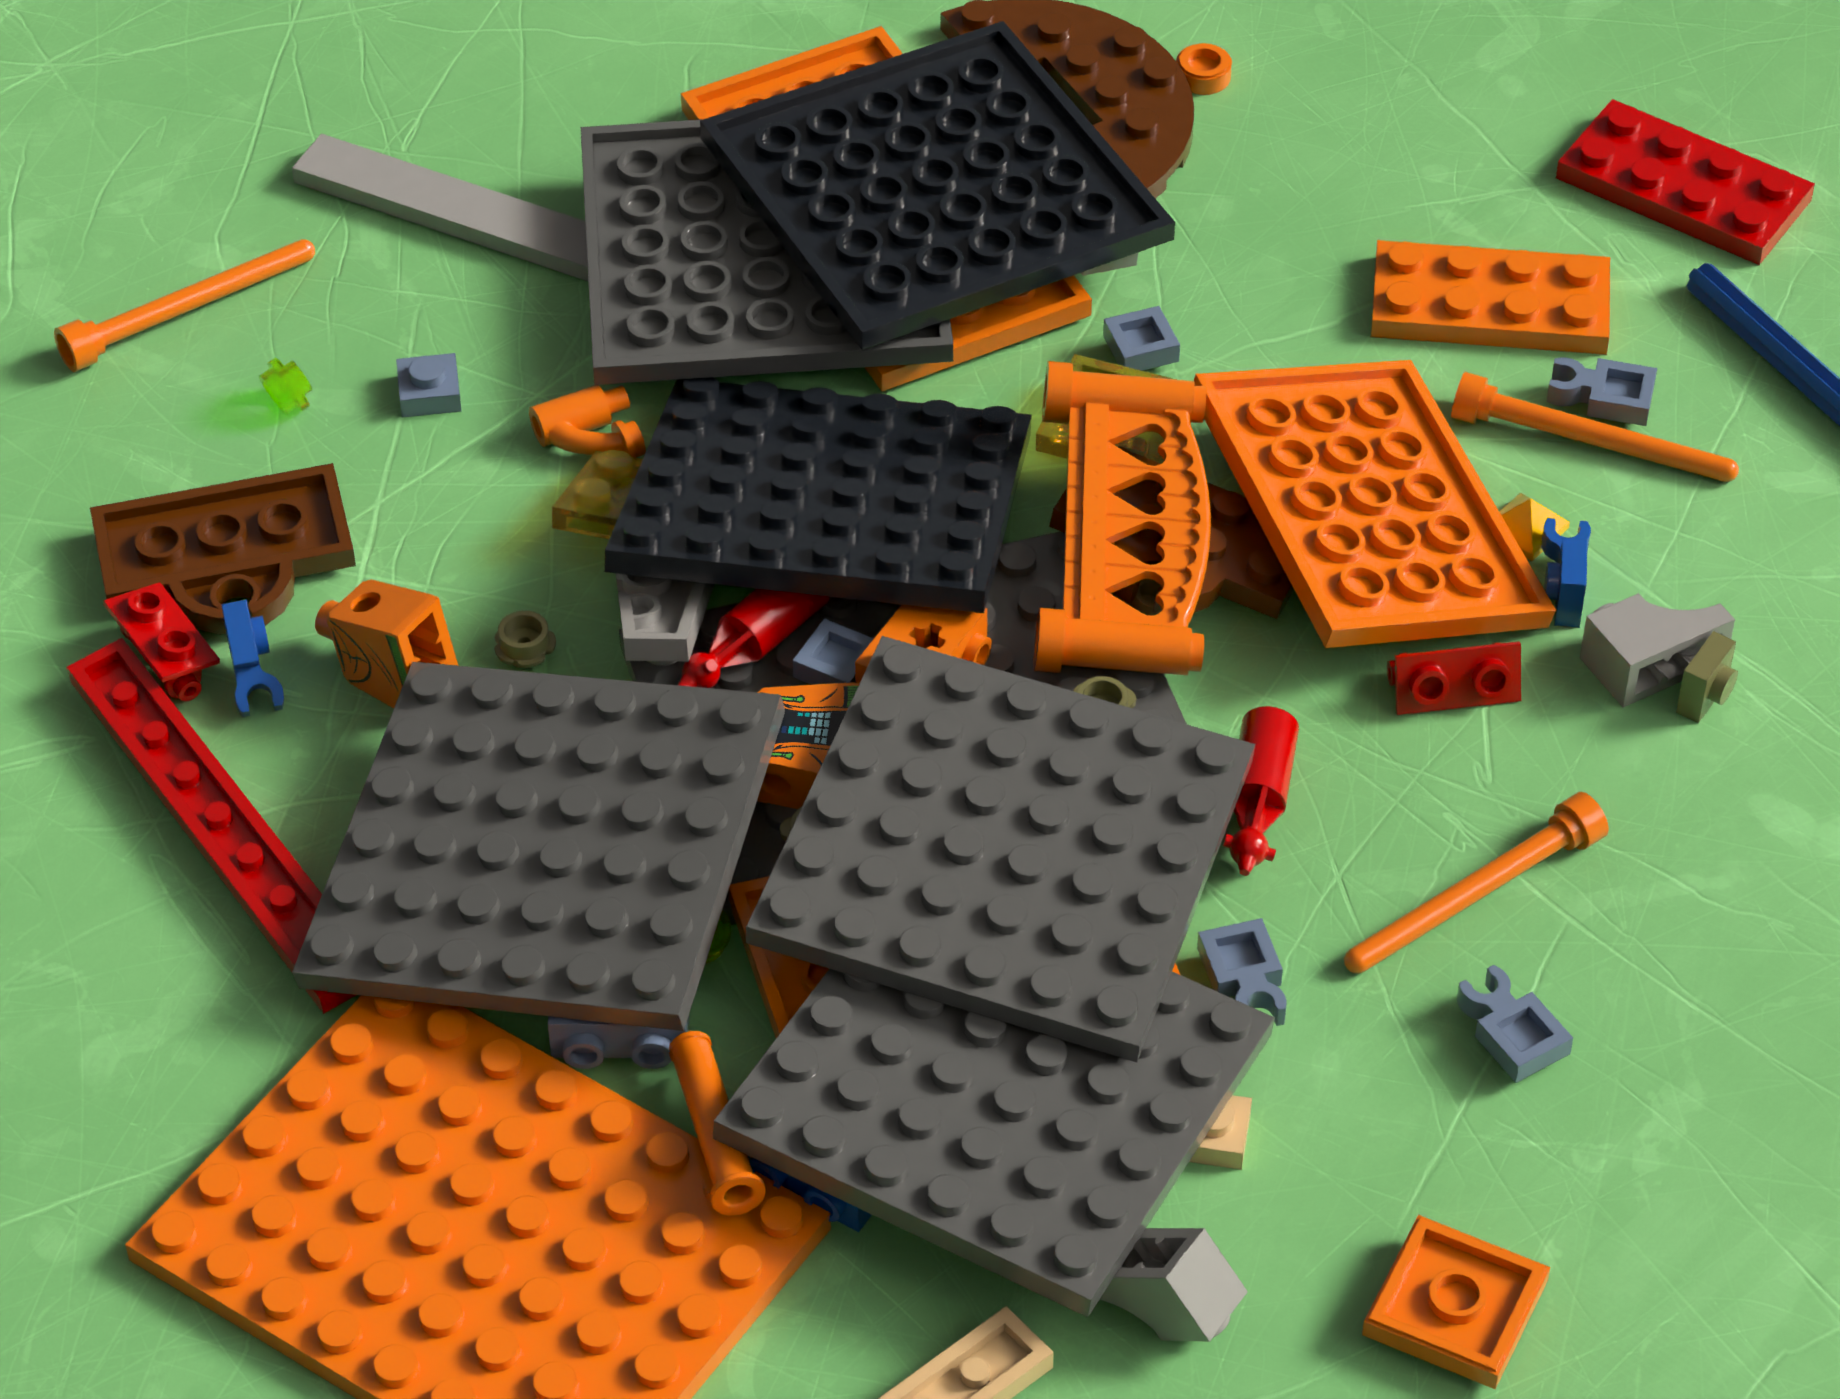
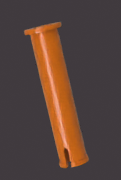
[669,1031,766,1216]

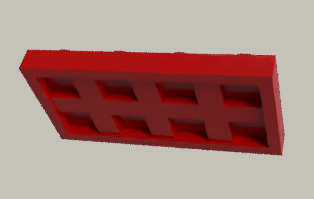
[1556,99,1815,265]

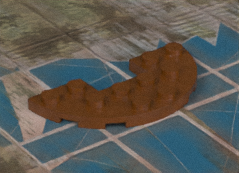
[940,0,1194,199]

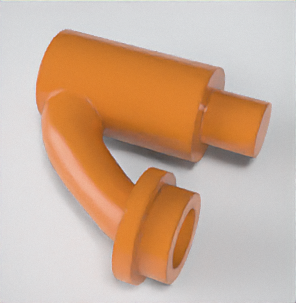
[529,385,646,465]

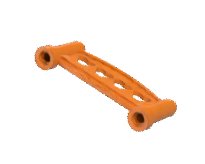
[1033,361,1211,676]

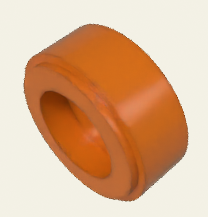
[1176,43,1232,95]

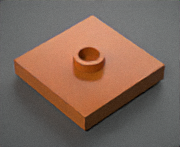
[1362,1215,1550,1390]

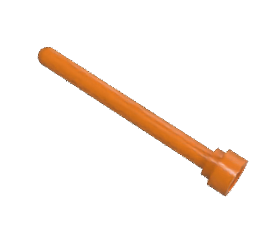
[54,239,315,372]
[1451,372,1739,482]
[1344,792,1609,974]

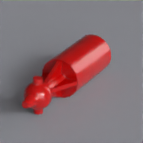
[677,589,829,688]
[1222,706,1299,876]

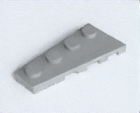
[608,512,715,665]

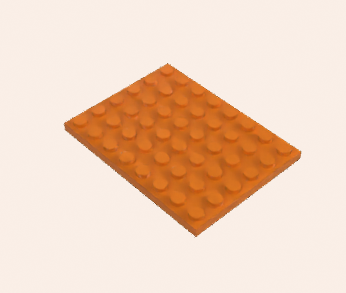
[125,995,831,1399]

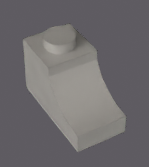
[1580,593,1735,707]
[1100,1228,1248,1342]

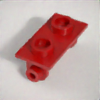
[103,582,220,701]
[1387,641,1521,715]

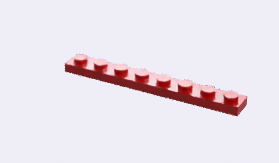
[66,638,356,1014]

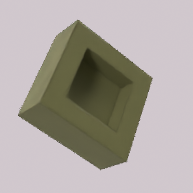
[1676,631,1738,723]

